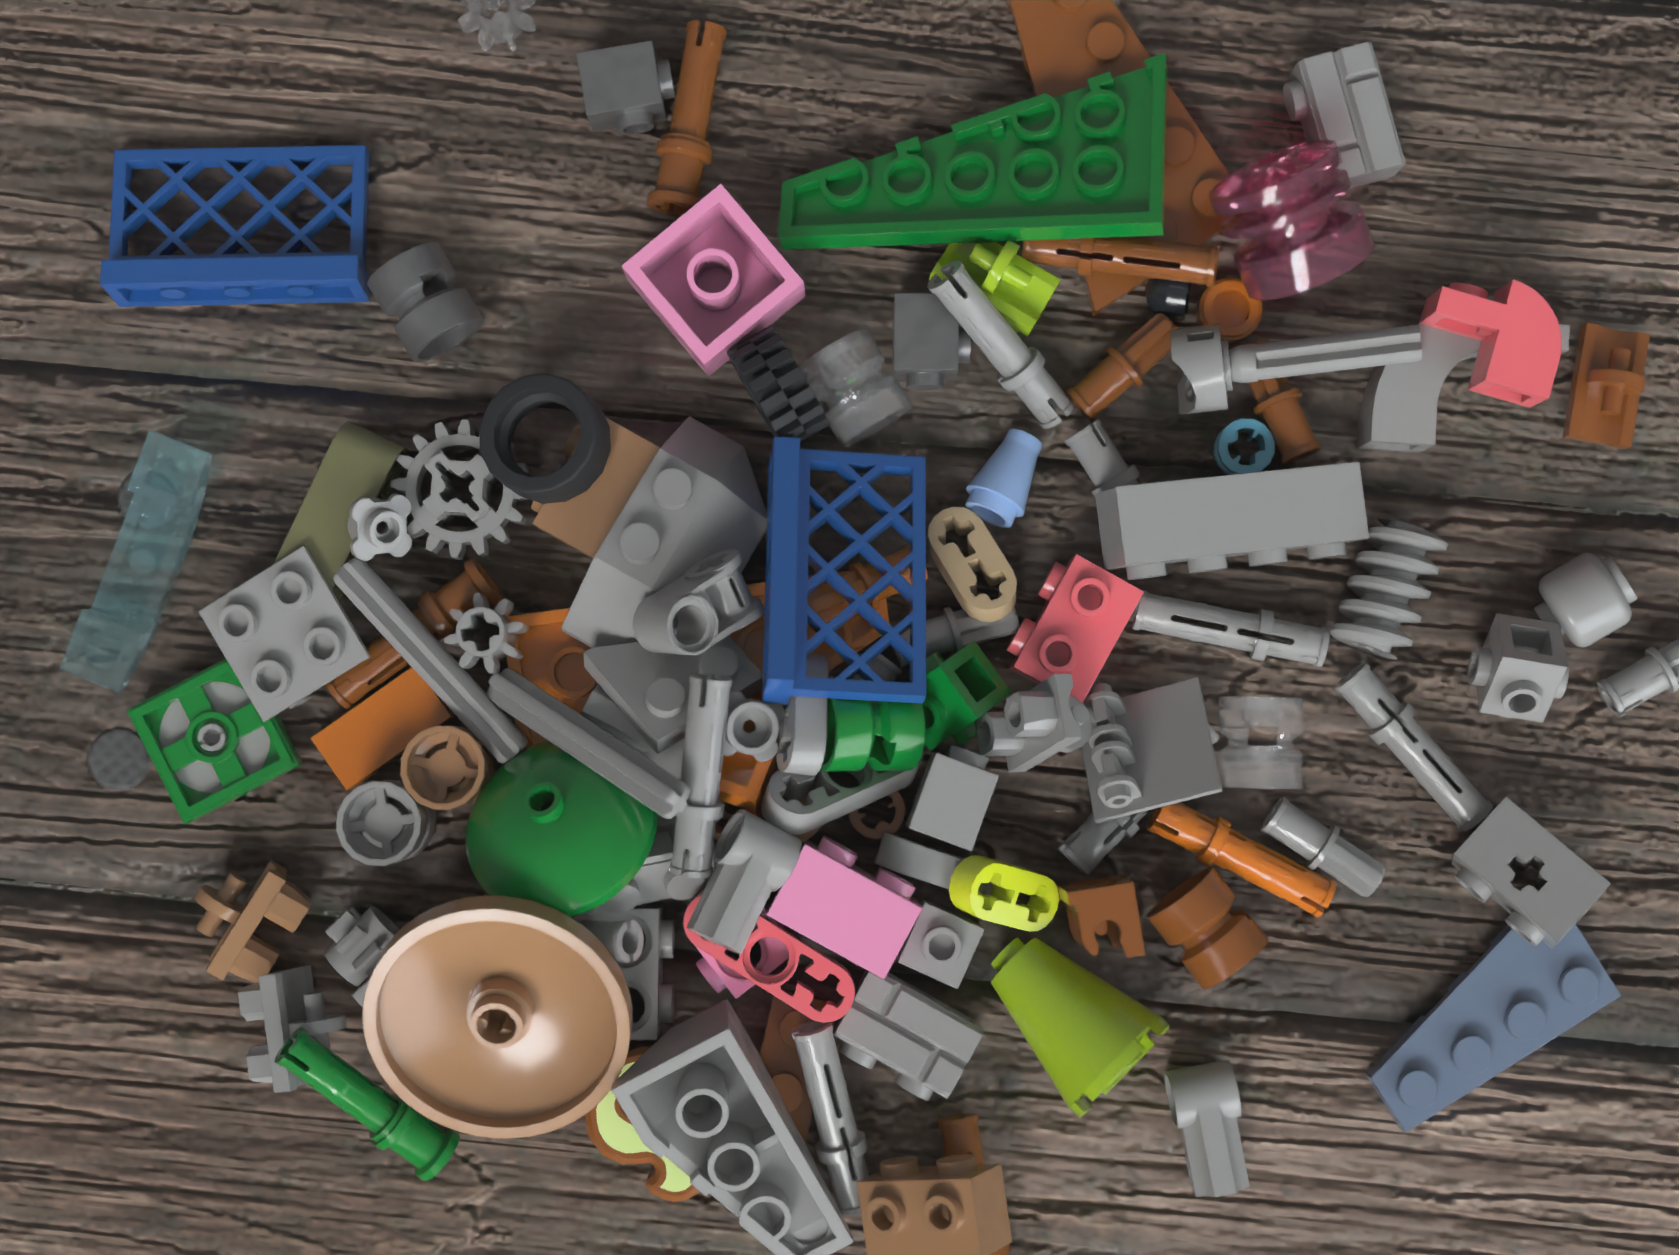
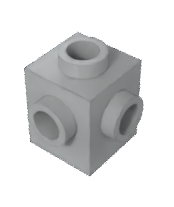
[1467,613,1569,723]

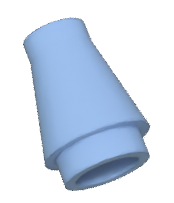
[965,429,1043,528]

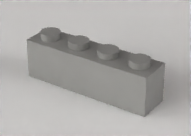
[1095,462,1369,580]

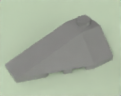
[611,999,854,1255]

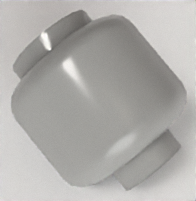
[1534,553,1638,647]

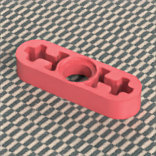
[684,893,855,1023]

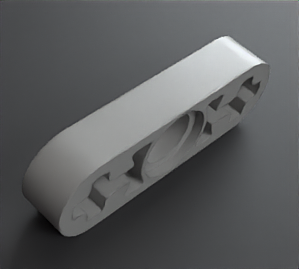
[761,748,924,835]

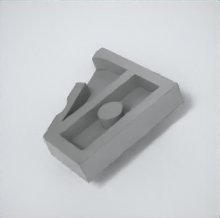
[584,635,763,755]

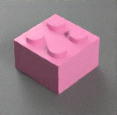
[621,184,805,377]
[767,835,922,979]

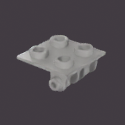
[198,546,371,722]
[1082,677,1222,824]

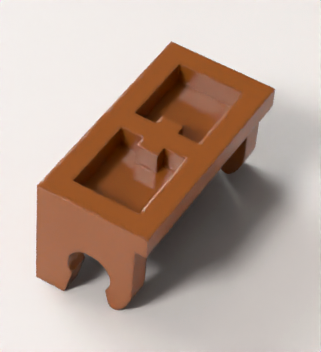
[1056,875,1145,958]

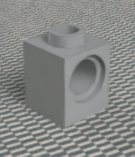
[896,897,985,989]

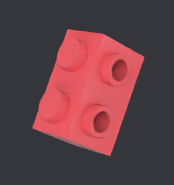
[1007,554,1144,703]

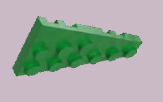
[777,52,1168,250]

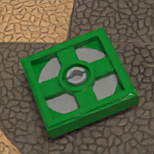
[126,659,303,824]

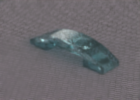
[60,430,213,693]

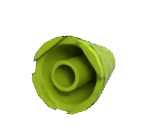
[991,937,1170,1119]

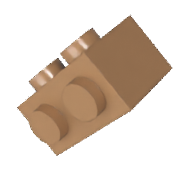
[857,1154,1012,1255]

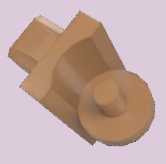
[193,860,311,983]

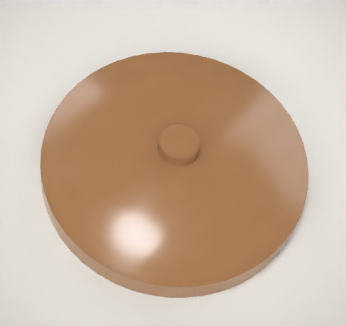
[362,896,633,1139]

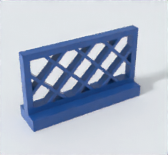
[100,145,370,307]
[762,437,926,705]

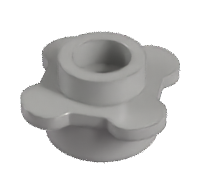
[347,494,412,561]
[723,691,784,762]

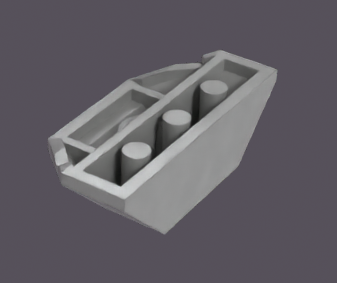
[561,416,767,648]

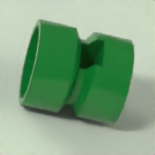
[820,698,925,771]

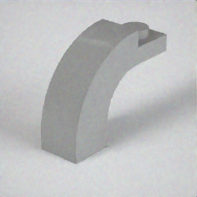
[1357,296,1570,453]

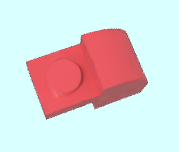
[1419,279,1562,408]

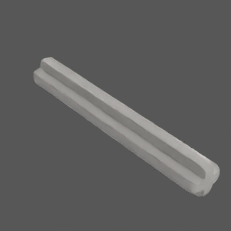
[333,557,528,764]
[486,668,690,819]

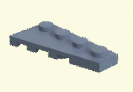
[1365,924,1621,1133]

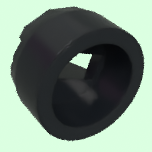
[1145,278,1191,320]

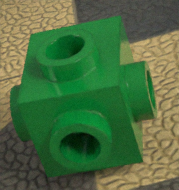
[907,641,1012,751]

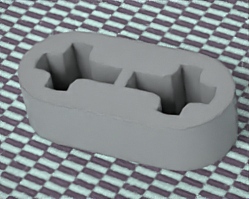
[776,653,828,776]
[874,832,989,894]

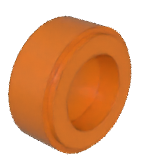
[1196,278,1262,344]

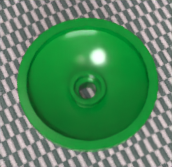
[466,740,658,917]

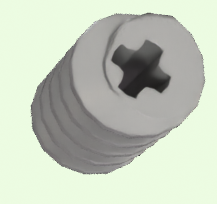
[1330,517,1448,660]

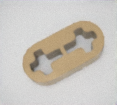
[928,507,1017,622]

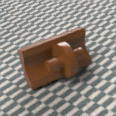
[1562,323,1650,449]

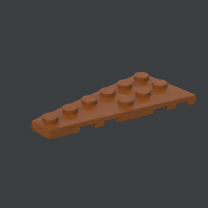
[1006,0,1253,316]

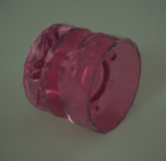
[1209,139,1376,301]

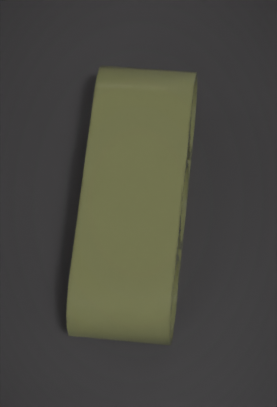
[274,421,408,602]

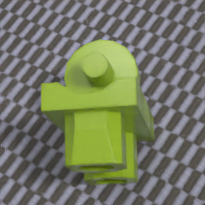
[928,240,1061,337]

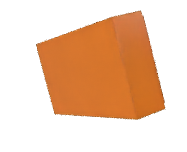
[310,667,455,790]

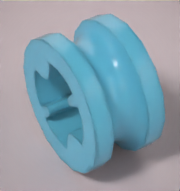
[1213,418,1275,475]

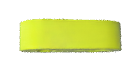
[949,855,1059,932]

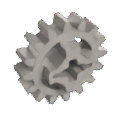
[390,419,530,560]

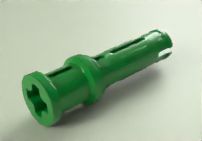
[275,1027,460,1181]

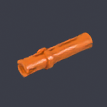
[1147,802,1337,918]

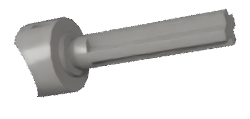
[1170,324,1422,414]

